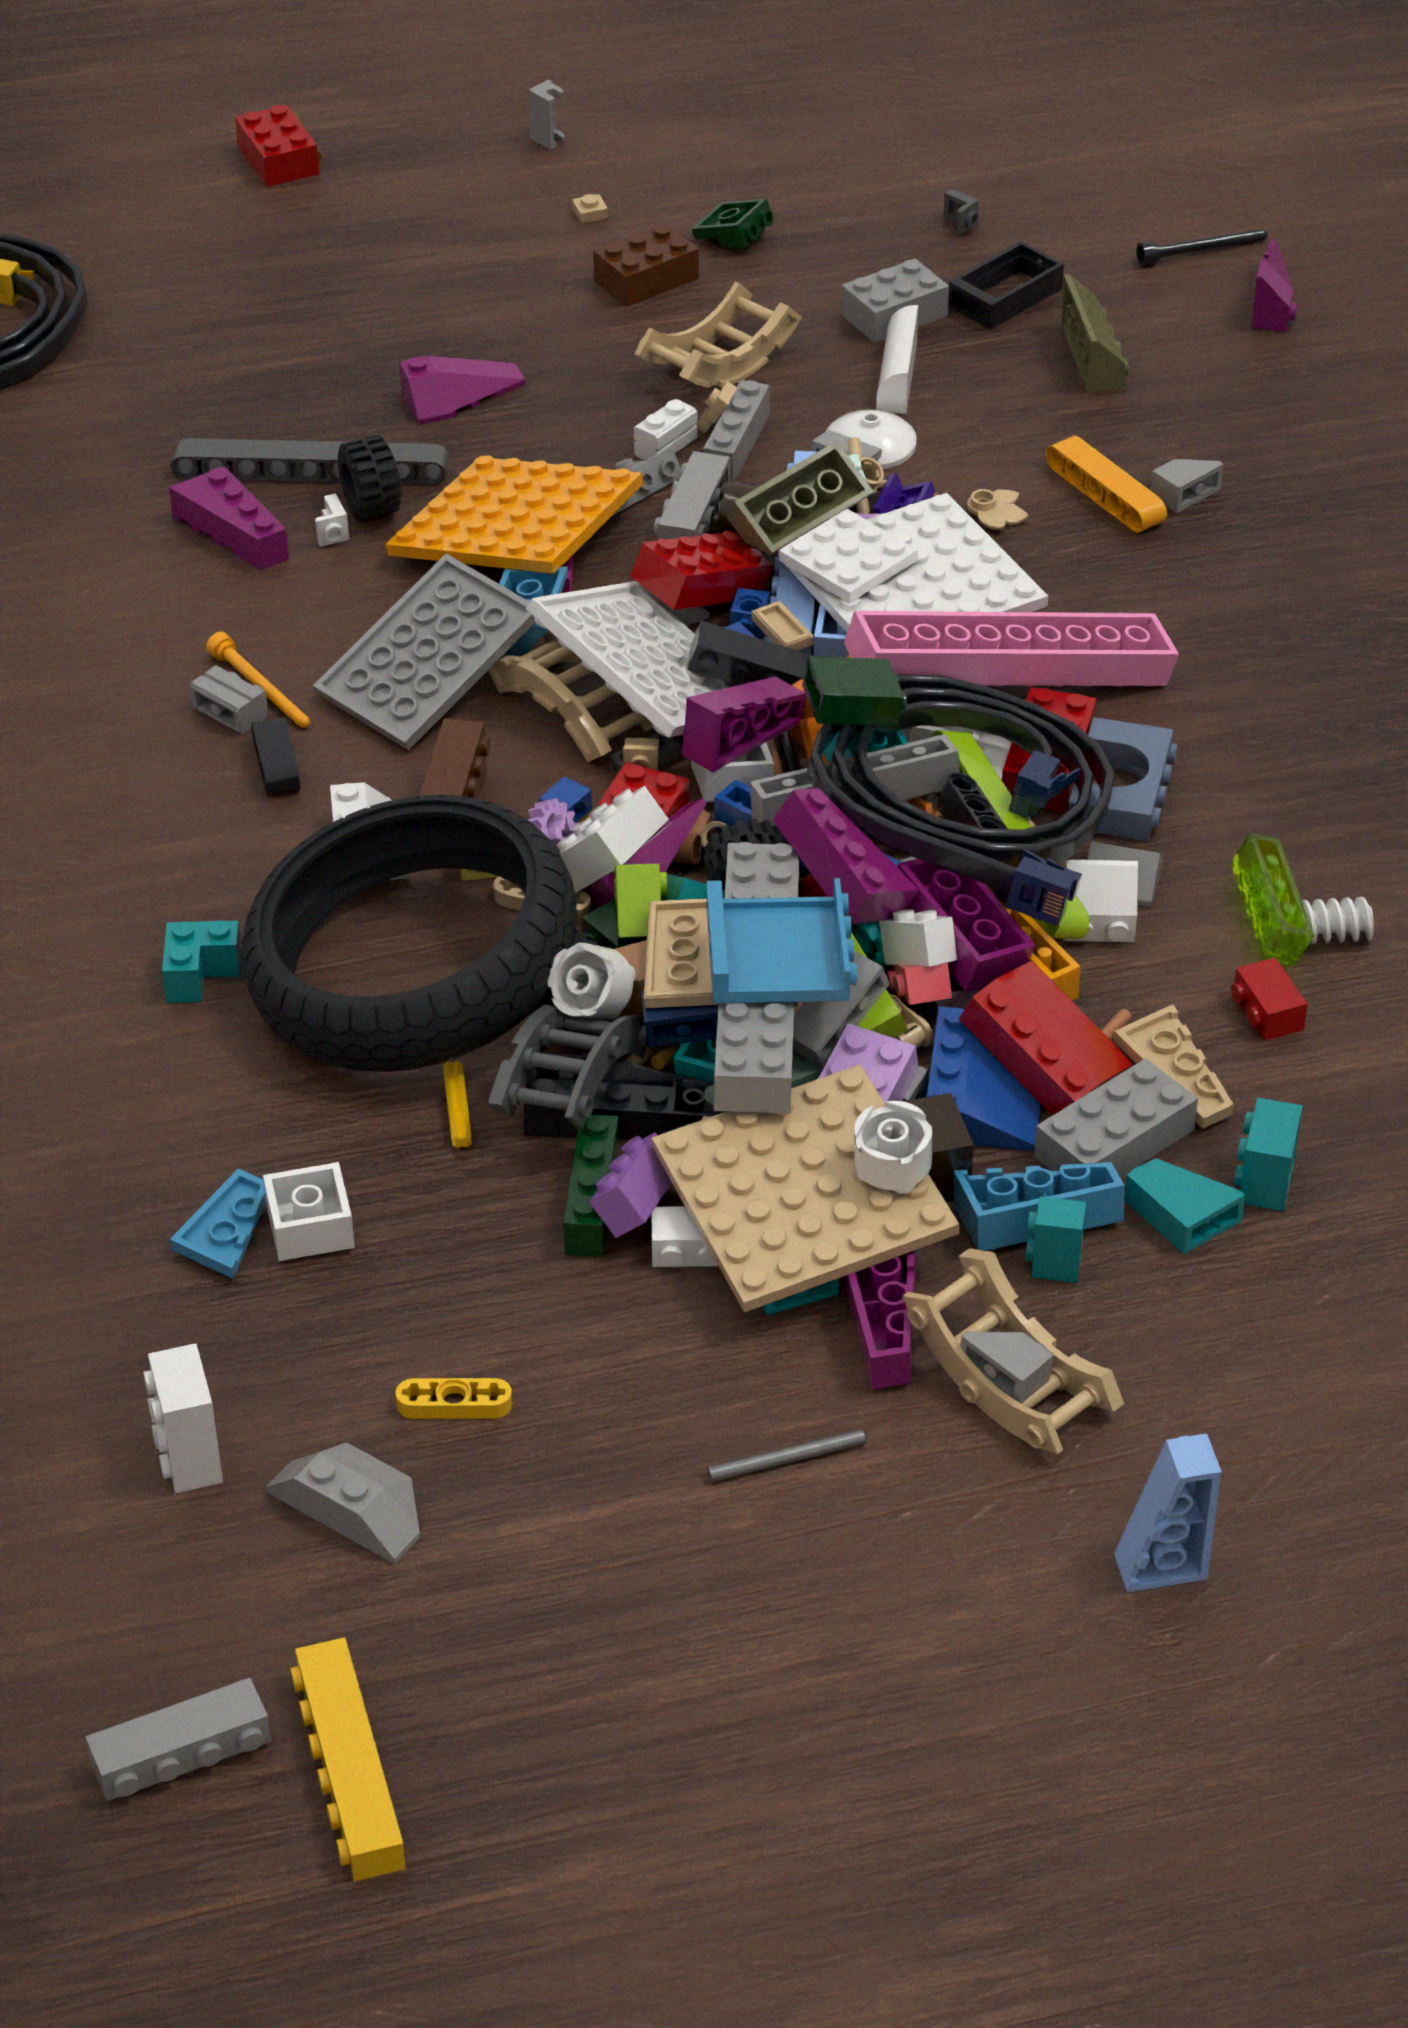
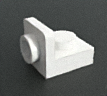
[315,493,350,546]

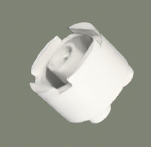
[547,943,636,1021]
[854,1101,932,1194]

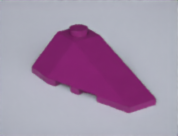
[399,356,525,425]
[581,798,707,908]

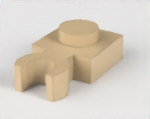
[696,381,737,434]

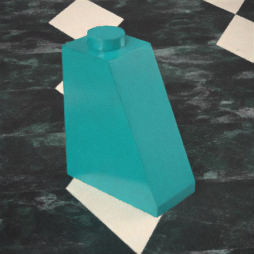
[1124,1158,1245,1254]

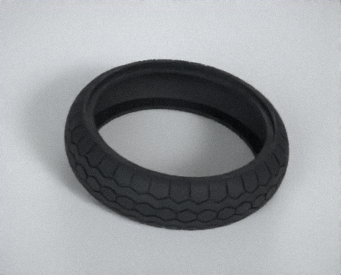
[242,795,577,1072]

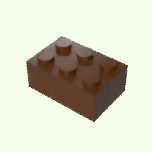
[593,223,699,307]

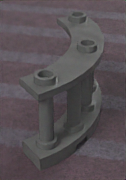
[488,1004,648,1129]

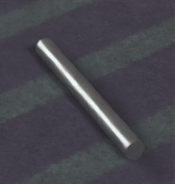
[707,1429,866,1483]

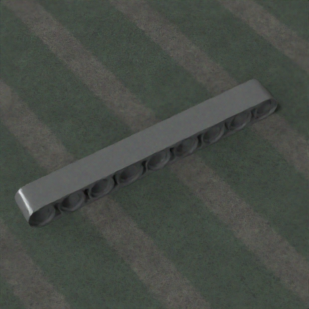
[170,438,449,485]

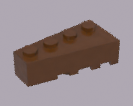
[419,719,490,798]

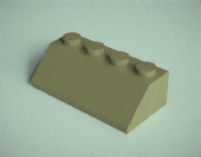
[1060,274,1129,392]
[727,441,874,555]

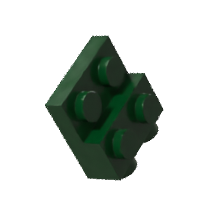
[692,198,774,250]

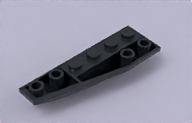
[524,1052,722,1140]

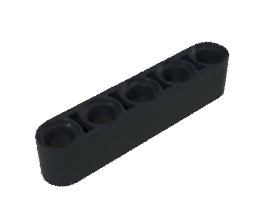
[937,772,1009,904]

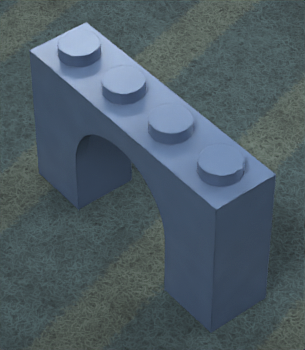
[1068,717,1178,842]

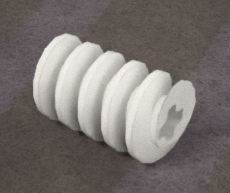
[1295,897,1374,945]

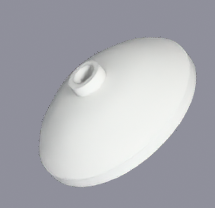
[826,410,917,469]

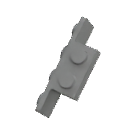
[612,448,681,516]

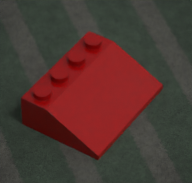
[958,961,1133,1116]

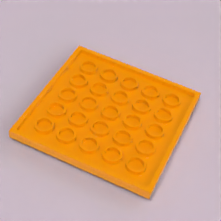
[385,455,644,574]

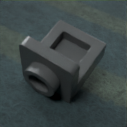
[943,188,979,236]

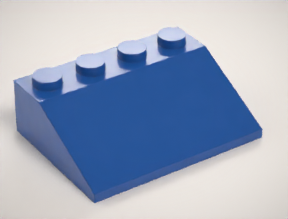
[927,1006,1041,1151]

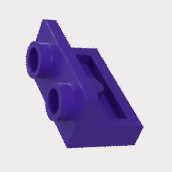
[873,473,936,514]

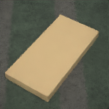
[644,899,719,1008]

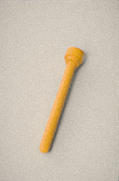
[206,631,310,728]

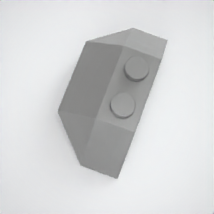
[265,1442,420,1564]

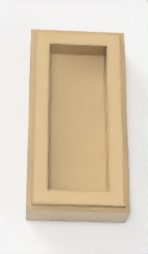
[752,601,814,651]

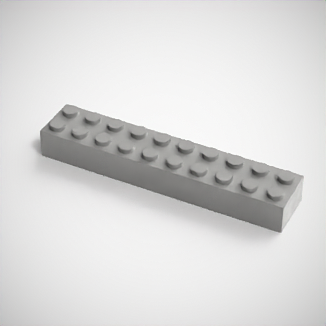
[714,842,799,1113]

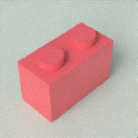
[885,962,952,1005]

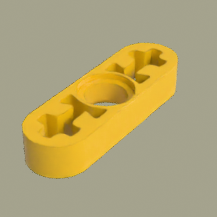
[396,1378,512,1419]

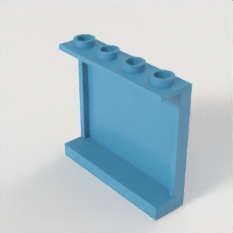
[706,878,857,1003]

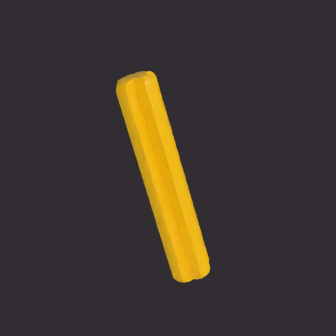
[443,1061,472,1148]

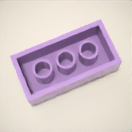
[818,1023,919,1103]

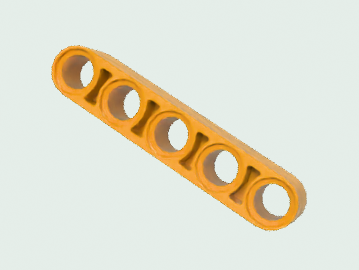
[1045,435,1167,533]

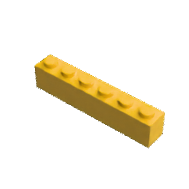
[290,1637,406,1882]

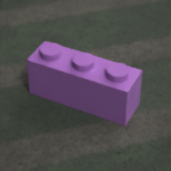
[589,1132,672,1238]

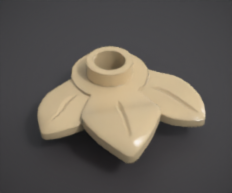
[967,489,1028,530]

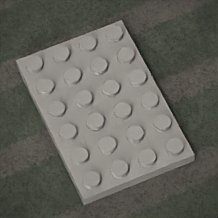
[313,554,535,750]

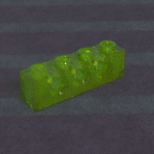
[1230,833,1314,966]

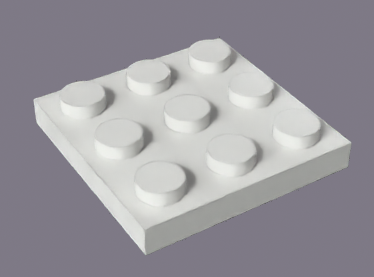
[779,509,918,603]

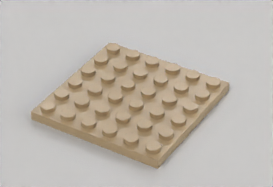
[652,1064,959,1312]

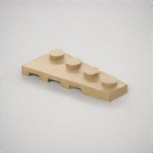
[1114,1004,1234,1129]

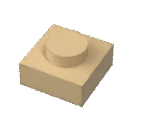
[572,194,608,224]

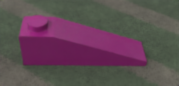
[1251,239,1298,332]

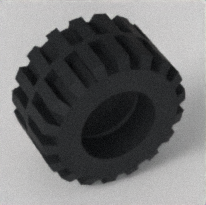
[338,435,402,521]
[703,819,790,890]

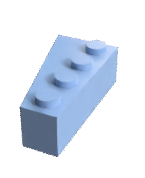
[1114,1433,1222,1593]

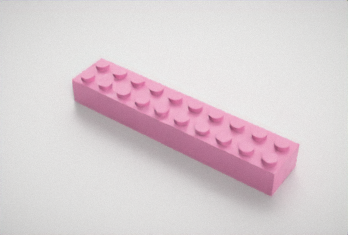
[844,611,1179,687]

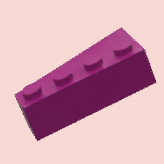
[169,466,289,570]
[682,677,806,772]
[773,788,919,924]
[842,1250,917,1390]

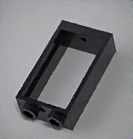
[948,241,1064,330]

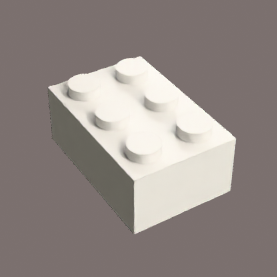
[556,786,669,893]
[143,1343,223,1494]

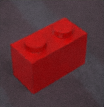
[1231,957,1308,1041]

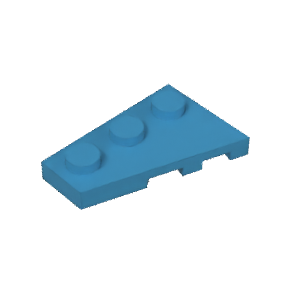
[170,1168,266,1279]

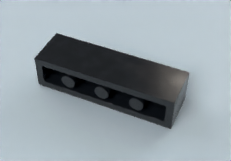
[687,620,813,685]

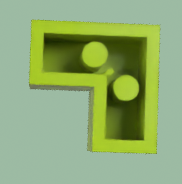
[614,864,667,940]

